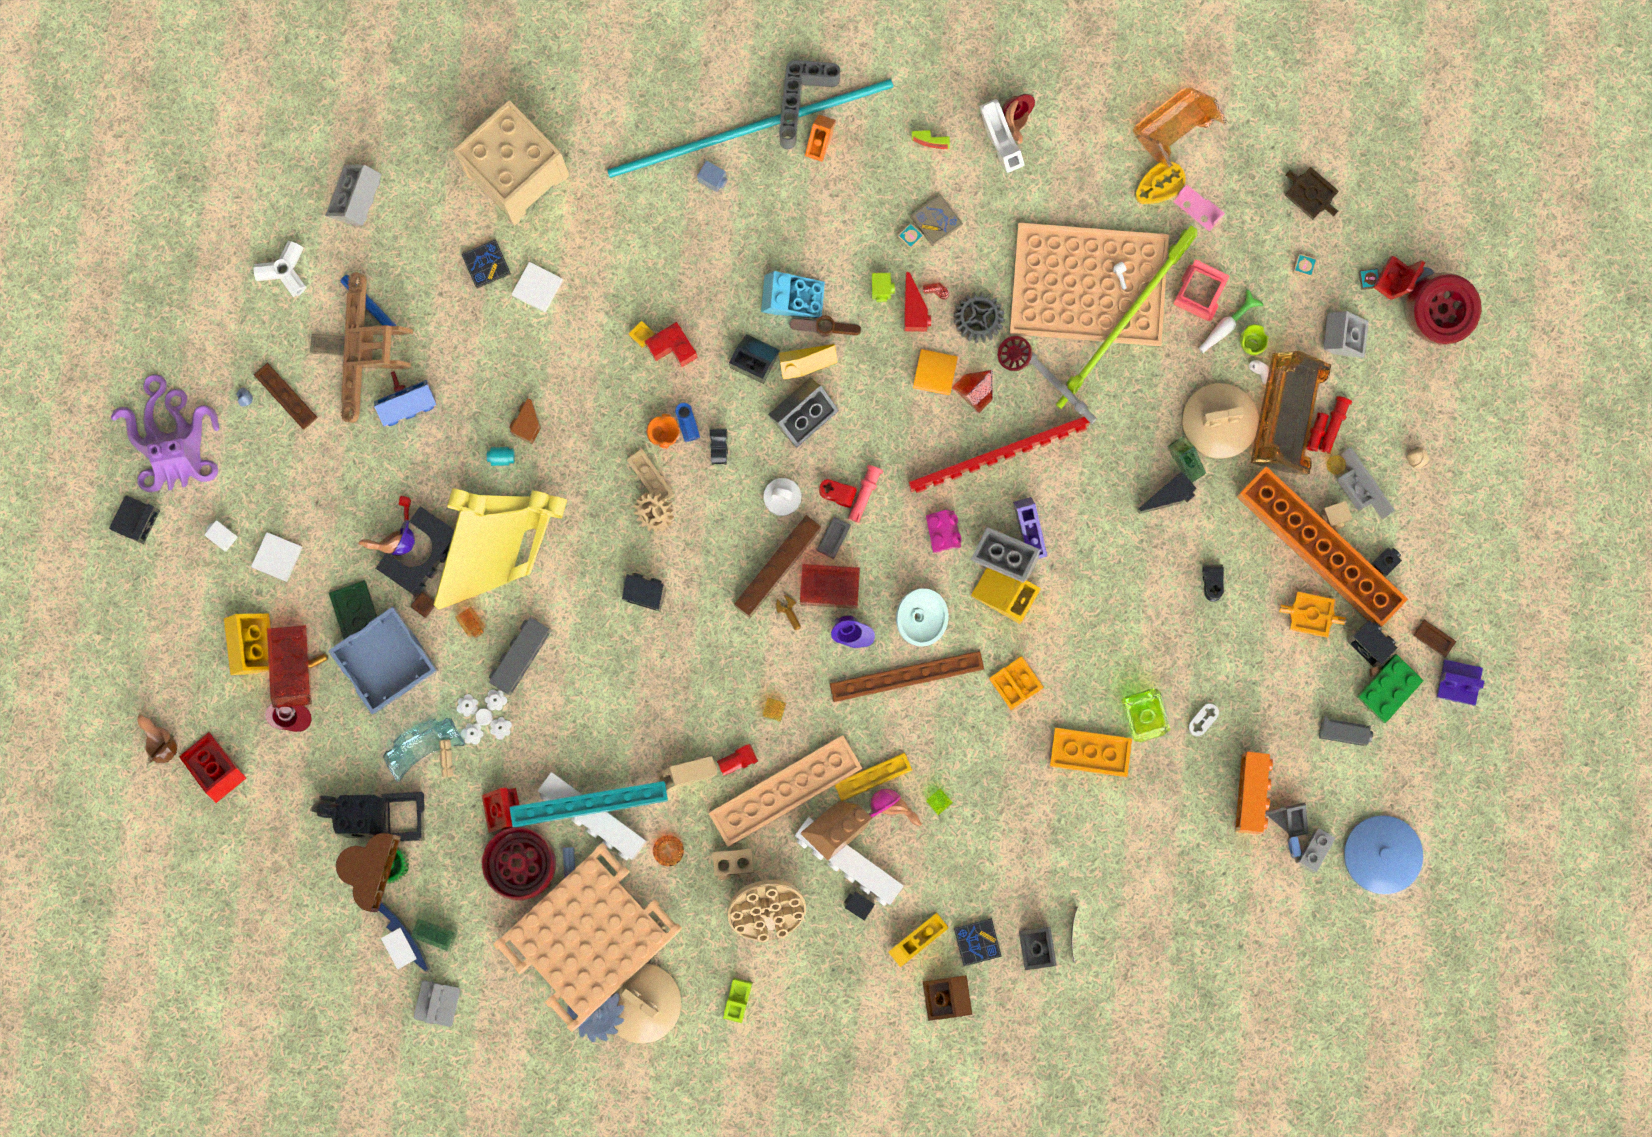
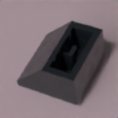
[729,334,780,384]
[622,573,667,612]

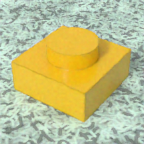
[628,321,655,348]

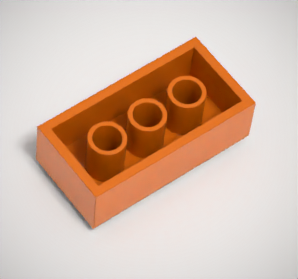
[1235,752,1273,834]

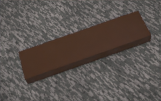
[254,362,318,430]

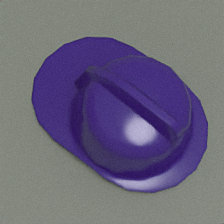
[831,615,875,648]

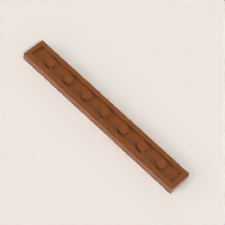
[830,651,984,702]

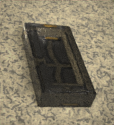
[310,334,345,356]

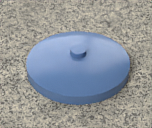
[1344,816,1423,894]

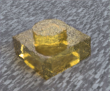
[762,698,787,722]

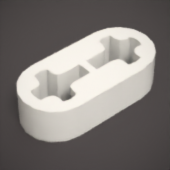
[1188,704,1219,736]

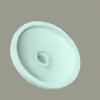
[896,588,948,646]

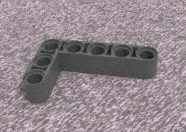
[779,60,840,150]

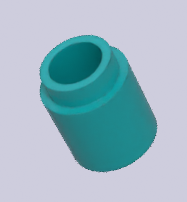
[487,447,515,466]

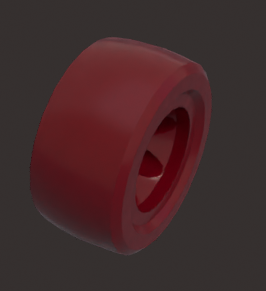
[1404,272,1482,345]
[482,827,556,901]

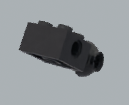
[310,795,386,838]

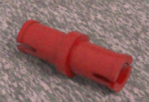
[1306,412,1329,452]

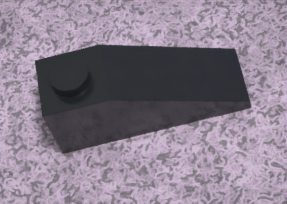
[1137,471,1197,514]

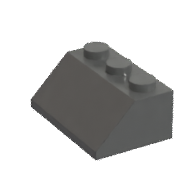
[768,377,839,448]

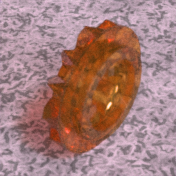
[653,835,684,867]

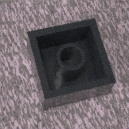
[1347,620,1398,668]

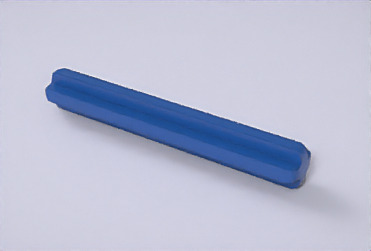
[340,275,396,326]

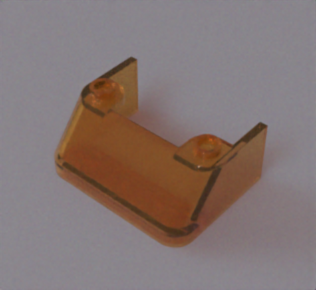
[1133,87,1228,168]

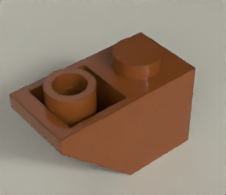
[509,398,541,444]

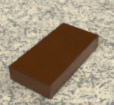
[1413,619,1457,657]

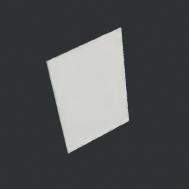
[381,928,416,969]

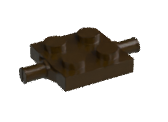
[1285,167,1339,220]

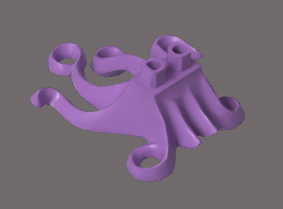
[111,374,219,492]

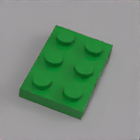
[1356,654,1424,723]

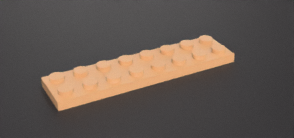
[709,735,863,847]

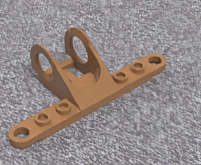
[341,272,413,423]

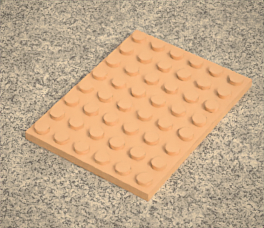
[1010,223,1169,346]

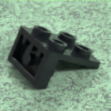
[109,495,160,545]

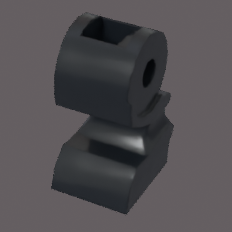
[710,429,728,465]

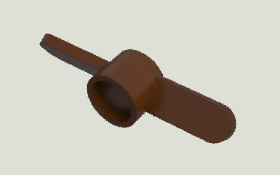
[790,315,861,337]

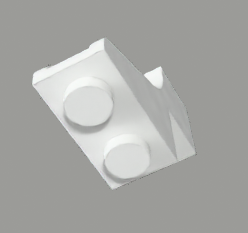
[979,99,1024,173]

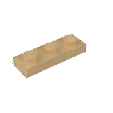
[626,449,675,502]

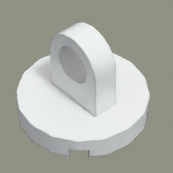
[764,478,802,516]

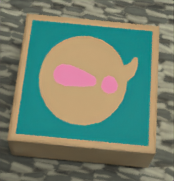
[897,223,924,250]
[1293,254,1317,278]

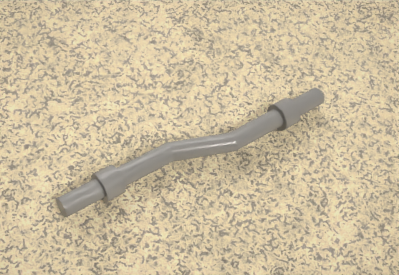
[1016,343,1097,424]

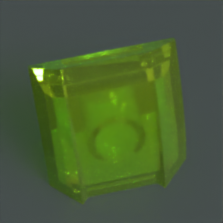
[1121,689,1171,742]

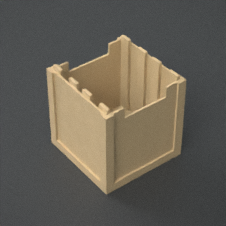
[453,100,569,226]

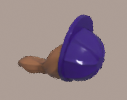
[358,520,415,555]

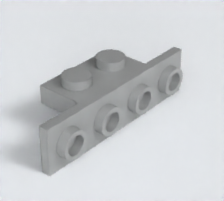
[1337,447,1395,519]

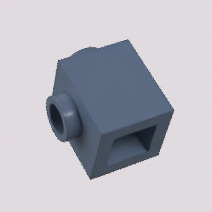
[697,161,728,192]

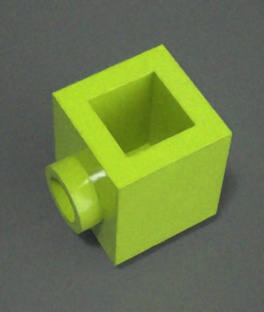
[872,273,895,302]

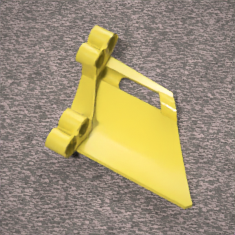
[433,488,567,610]

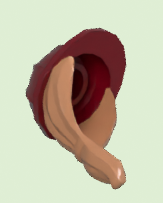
[1002,94,1035,144]

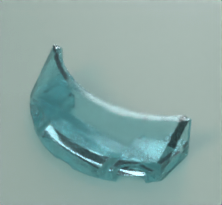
[383,718,466,782]

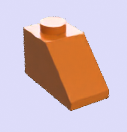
[805,114,836,162]

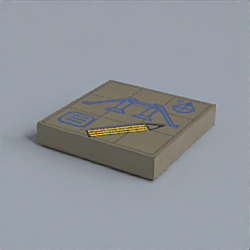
[910,194,963,246]

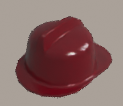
[265,700,312,732]

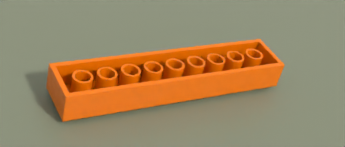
[1237,466,1408,627]

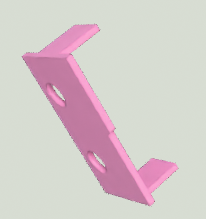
[1173,185,1225,231]

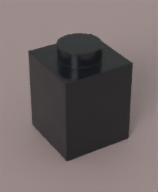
[844,891,875,921]

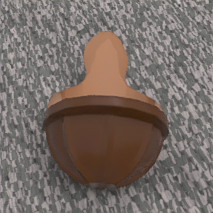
[137,714,177,763]

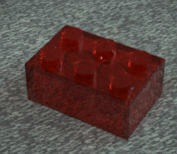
[800,564,860,609]

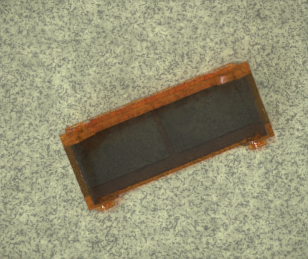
[1250,351,1331,475]

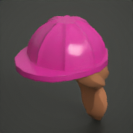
[868,789,922,826]

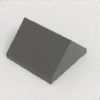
[1019,926,1057,970]

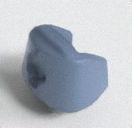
[236,387,253,406]

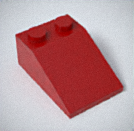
[179,732,246,803]

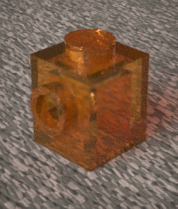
[455,606,486,638]

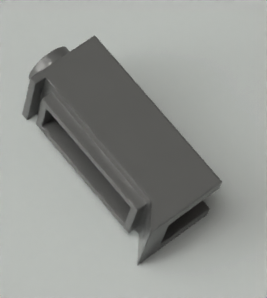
[1319,716,1373,746]

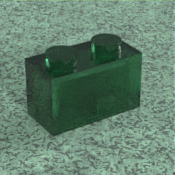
[411,919,458,951]

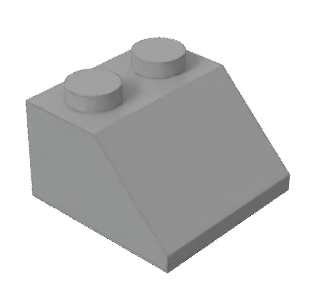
[1324,311,1369,358]

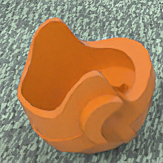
[646,414,680,449]

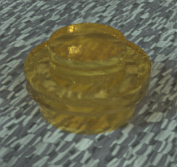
[1326,455,1346,475]

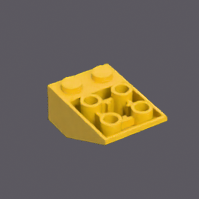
[971,567,1041,625]

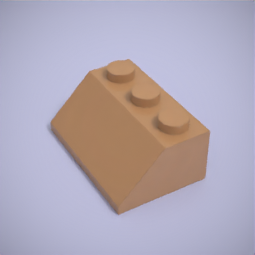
[800,801,872,861]

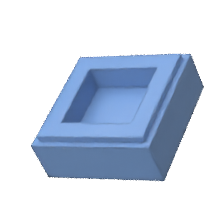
[1287,836,1302,858]

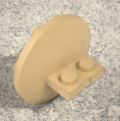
[1182,383,1259,459]
[727,879,806,942]
[612,964,682,1043]

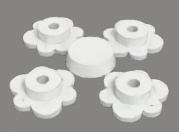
[457,689,512,745]

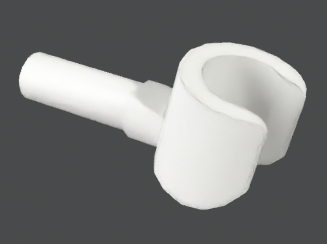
[1113,262,1127,290]

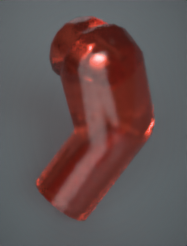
[923,283,950,300]

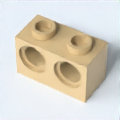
[712,849,754,880]

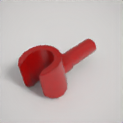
[399,496,411,521]

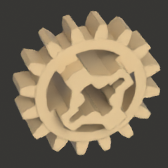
[634,491,675,533]

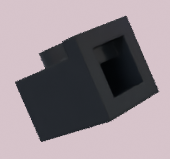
[1371,547,1402,577]

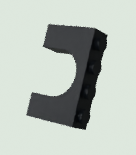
[375,506,454,597]

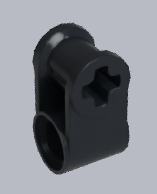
[1202,564,1224,602]

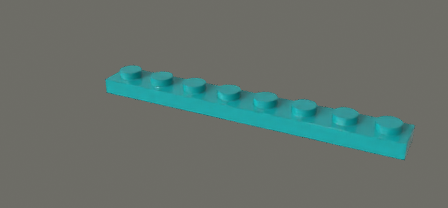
[510,781,668,827]

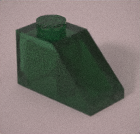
[1167,436,1206,483]

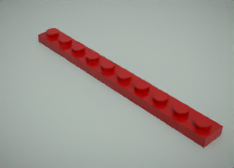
[908,417,1090,493]

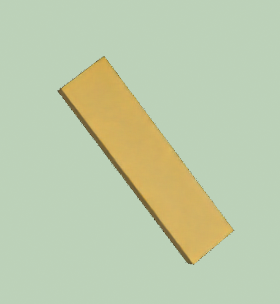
[834,752,912,802]

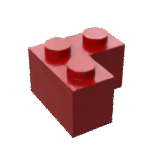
[644,322,698,367]

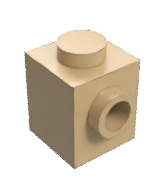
[1320,501,1353,530]

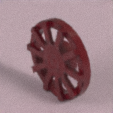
[997,336,1033,371]

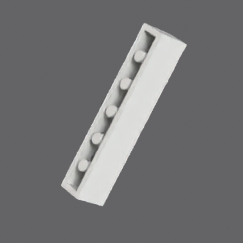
[538,772,647,861]
[795,817,903,906]

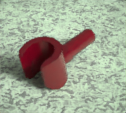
[391,371,406,392]

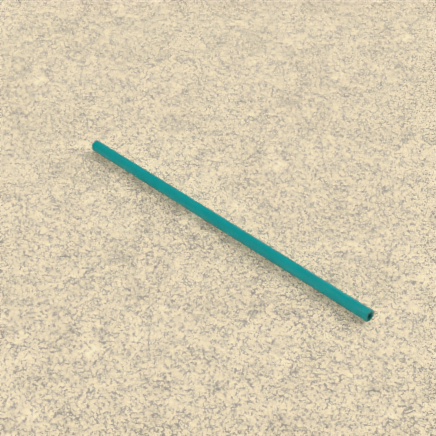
[607,79,894,178]

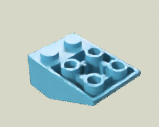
[761,271,825,318]

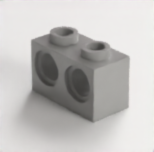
[1296,828,1335,873]

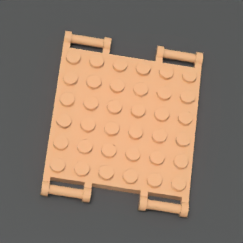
[493,843,682,1032]

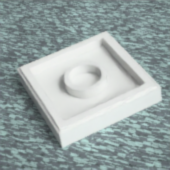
[512,262,563,312]
[251,532,303,582]

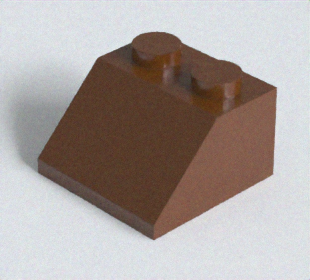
[923,975,973,1021]

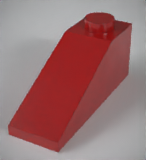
[904,272,931,332]

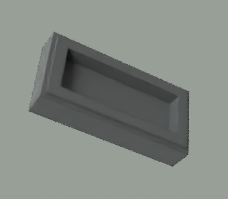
[817,517,851,559]

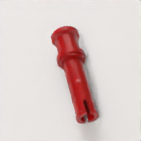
[1319,396,1352,454]

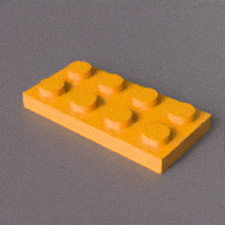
[1050,728,1132,778]

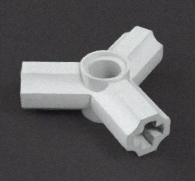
[254,241,307,297]

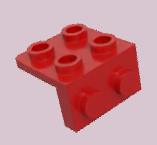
[1373,256,1425,300]

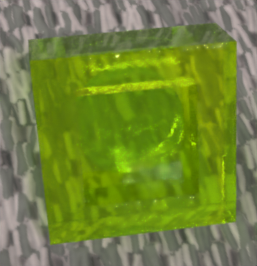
[926,788,953,816]

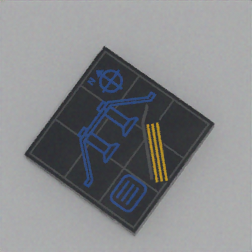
[461,239,511,289]
[954,918,1002,966]

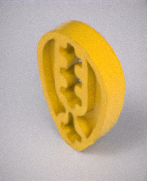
[1135,161,1186,204]

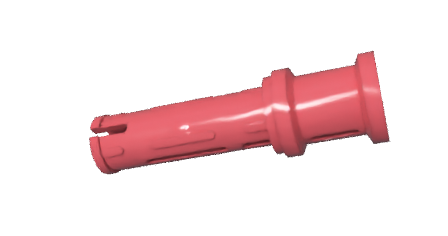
[848,465,883,523]

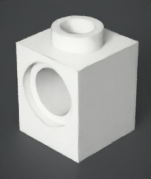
[205,520,238,551]

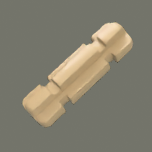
[439,739,453,778]

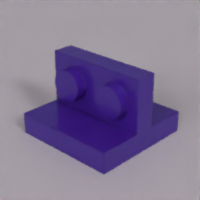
[1436,659,1485,706]

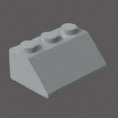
[325,165,382,226]
[971,527,1040,583]

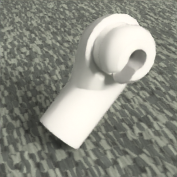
[1249,360,1272,385]

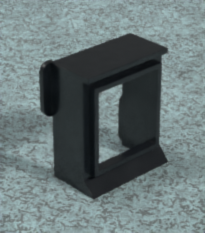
[382,792,425,842]

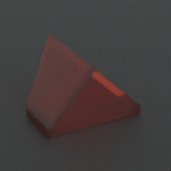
[952,369,993,414]

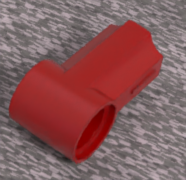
[717,744,758,776]

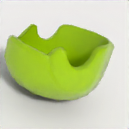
[1240,324,1269,355]

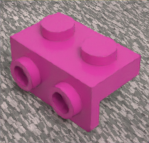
[926,510,962,553]

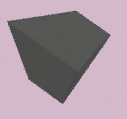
[1265,802,1308,838]

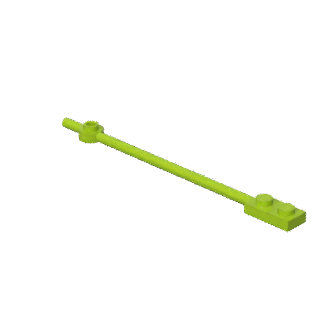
[1055,225,1197,409]

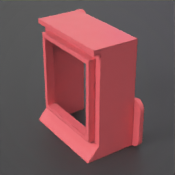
[1173,259,1229,321]

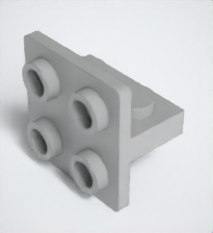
[414,980,461,1027]

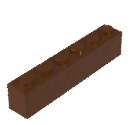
[734,515,821,619]

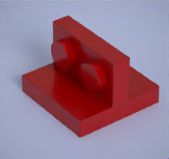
[482,787,521,833]

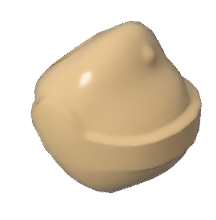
[1407,447,1429,468]

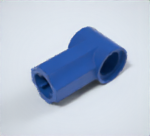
[675,403,700,442]

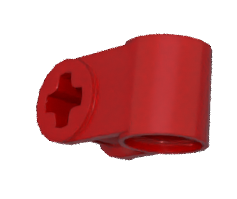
[819,479,857,508]

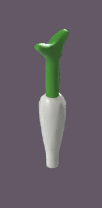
[1198,289,1263,353]

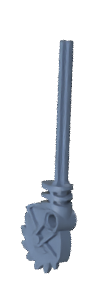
[562,847,625,1042]

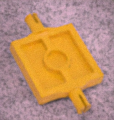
[1279,592,1346,638]

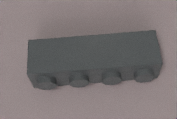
[489,617,551,696]

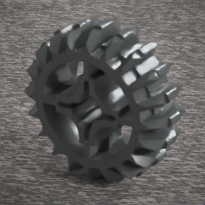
[953,292,1005,343]

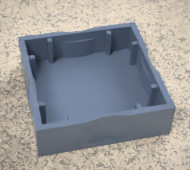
[328,607,439,714]

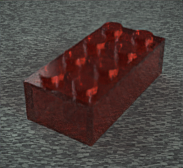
[267,625,312,708]

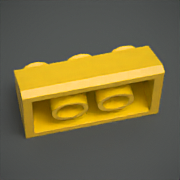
[224,613,276,675]

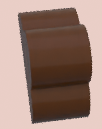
[336,833,401,912]

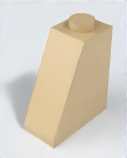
[657,756,717,791]

